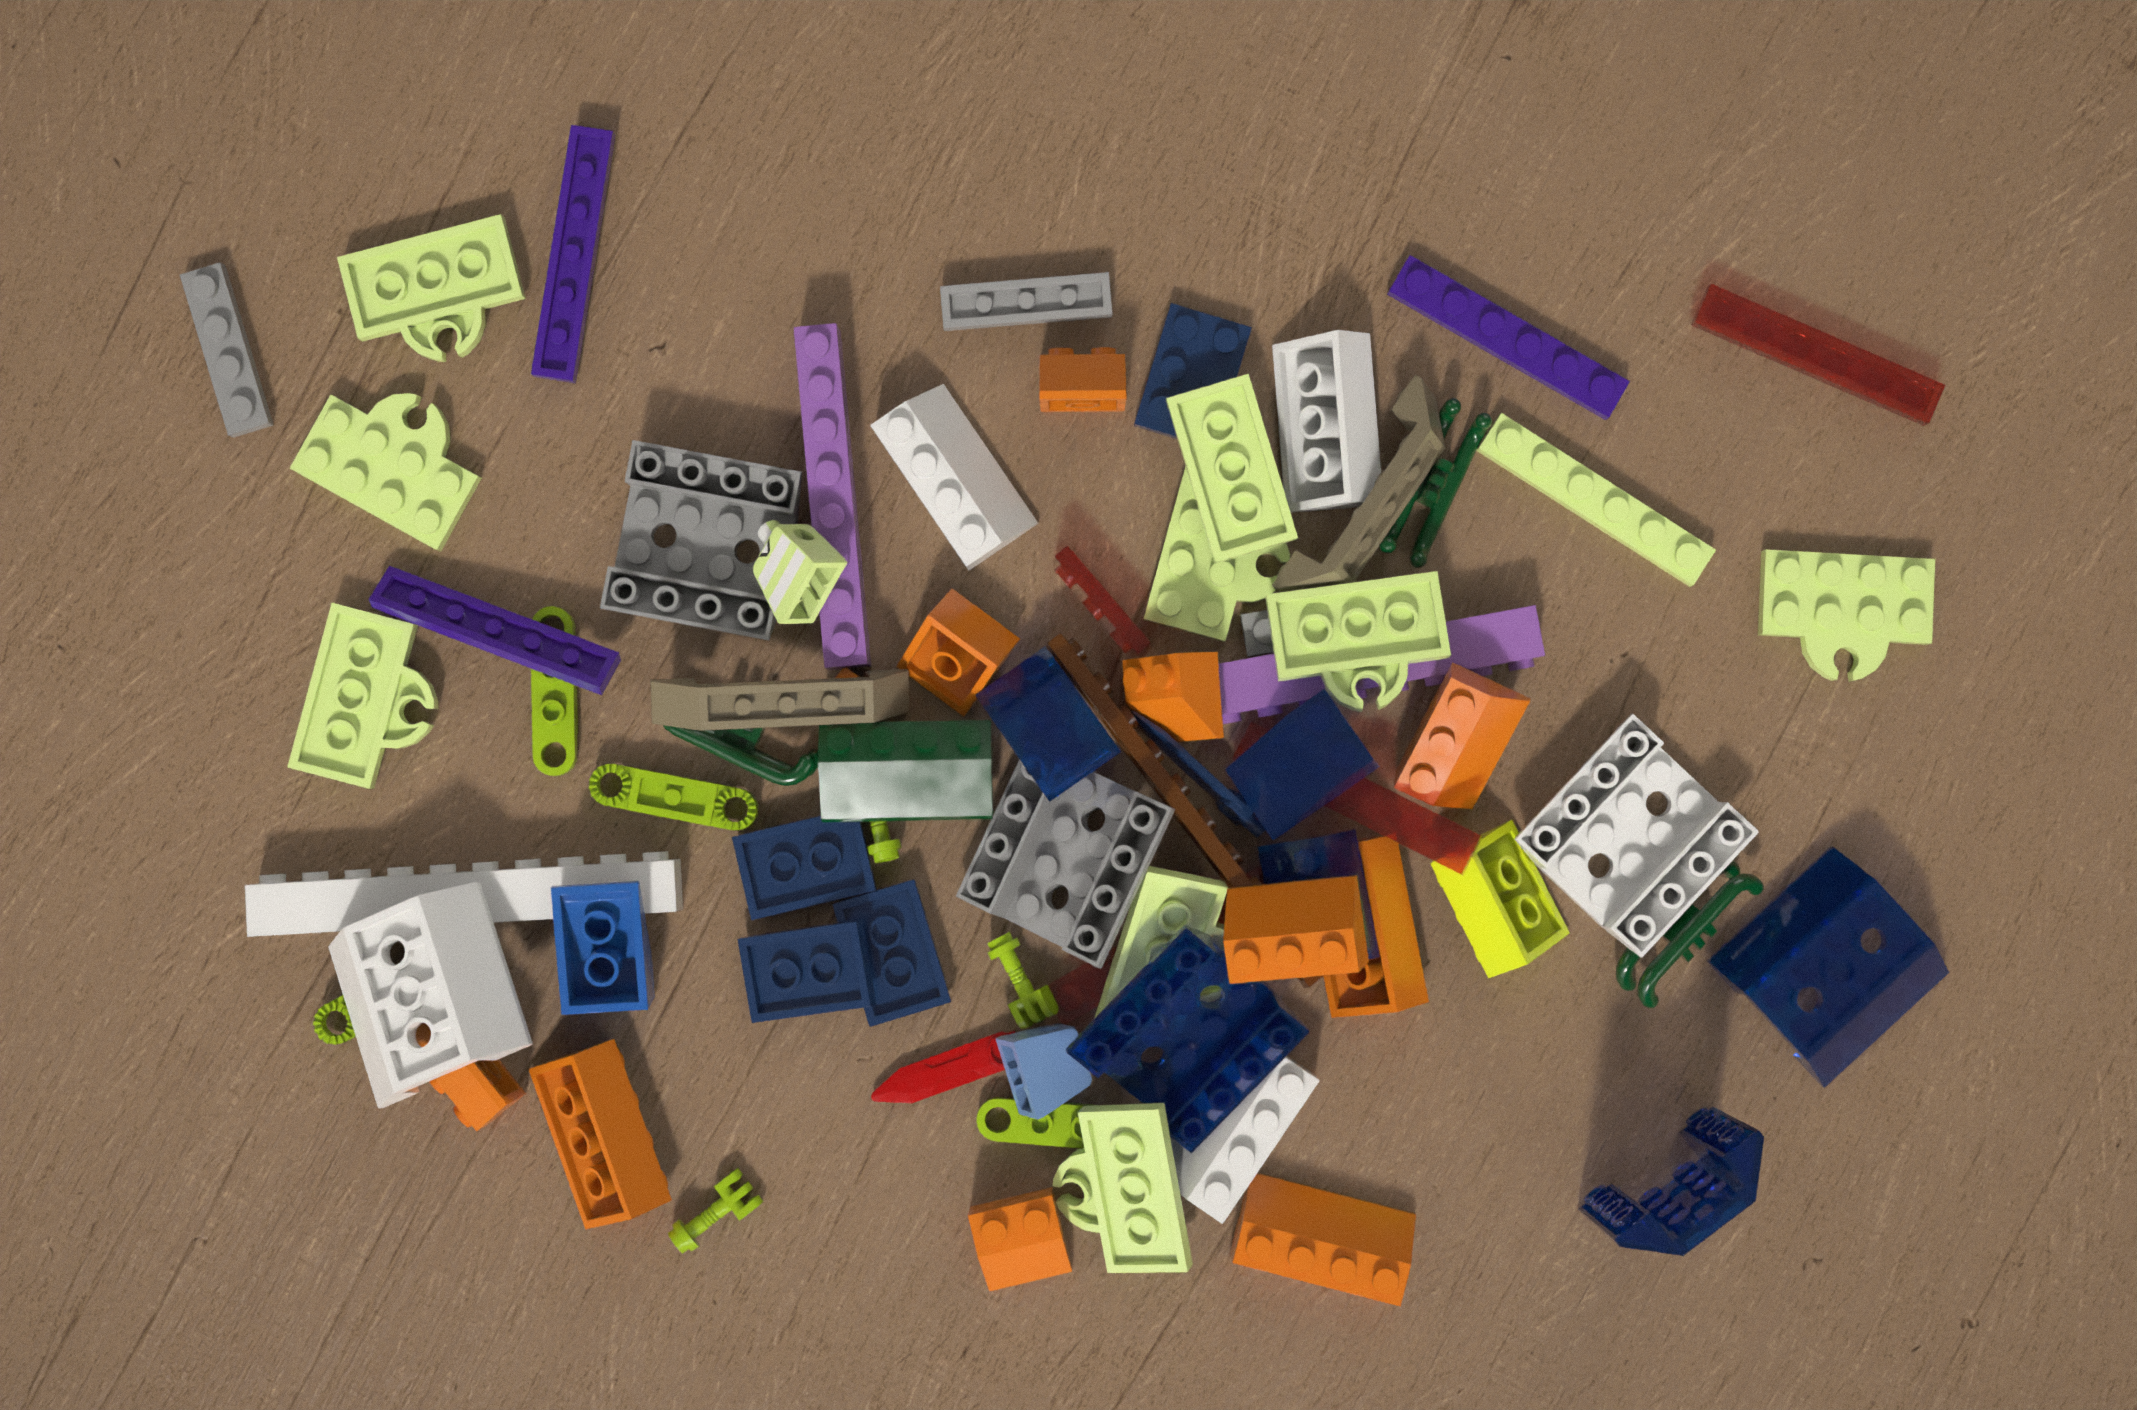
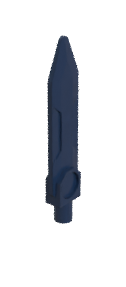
[1130,710,1268,838]

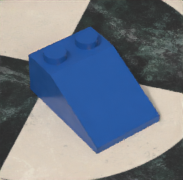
[551,881,655,1015]

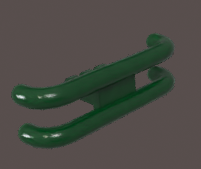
[1379,398,1492,568]
[663,725,818,786]
[1616,861,1764,1009]

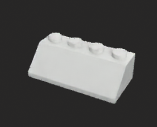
[1272,330,1381,513]
[870,384,1038,571]
[1170,1027,1320,1224]

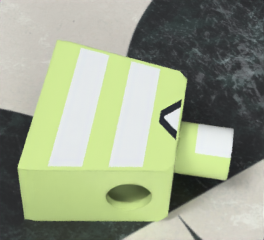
[753,520,848,624]

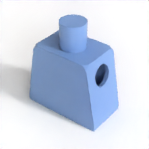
[995,1023,1103,1120]

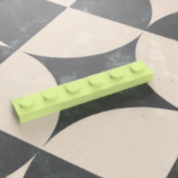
[1477,413,1716,587]

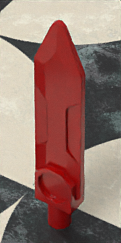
[871,1029,1016,1104]

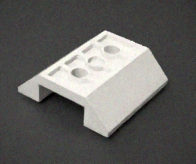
[1514,714,1759,958]
[328,882,533,1108]

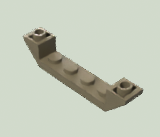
[1272,375,1445,593]
[650,669,909,731]

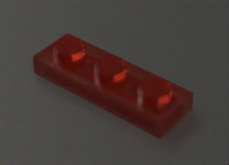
[1054,545,1151,655]

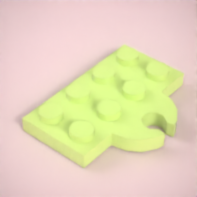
[337,214,526,362]
[290,393,482,551]
[1143,466,1290,642]
[1758,549,1935,682]
[1265,571,1451,712]
[287,603,438,789]
[1094,866,1237,1041]
[1053,1103,1193,1273]

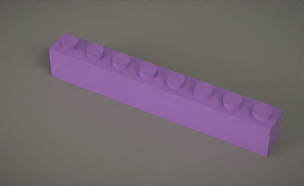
[794,323,871,670]
[1219,605,1545,724]

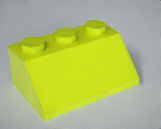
[1430,820,1570,978]

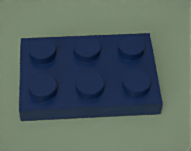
[1134,303,1252,439]
[732,816,877,920]
[832,879,952,1027]
[737,919,876,1023]

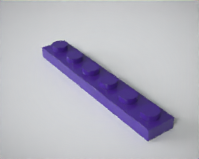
[531,125,616,383]
[1387,255,1630,420]
[368,566,621,695]

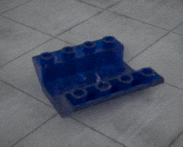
[1707,846,1949,1088]
[1065,925,1310,1154]
[1578,1107,1764,1256]

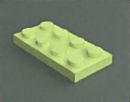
[1166,374,1298,564]

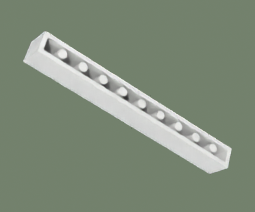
[245,851,683,937]

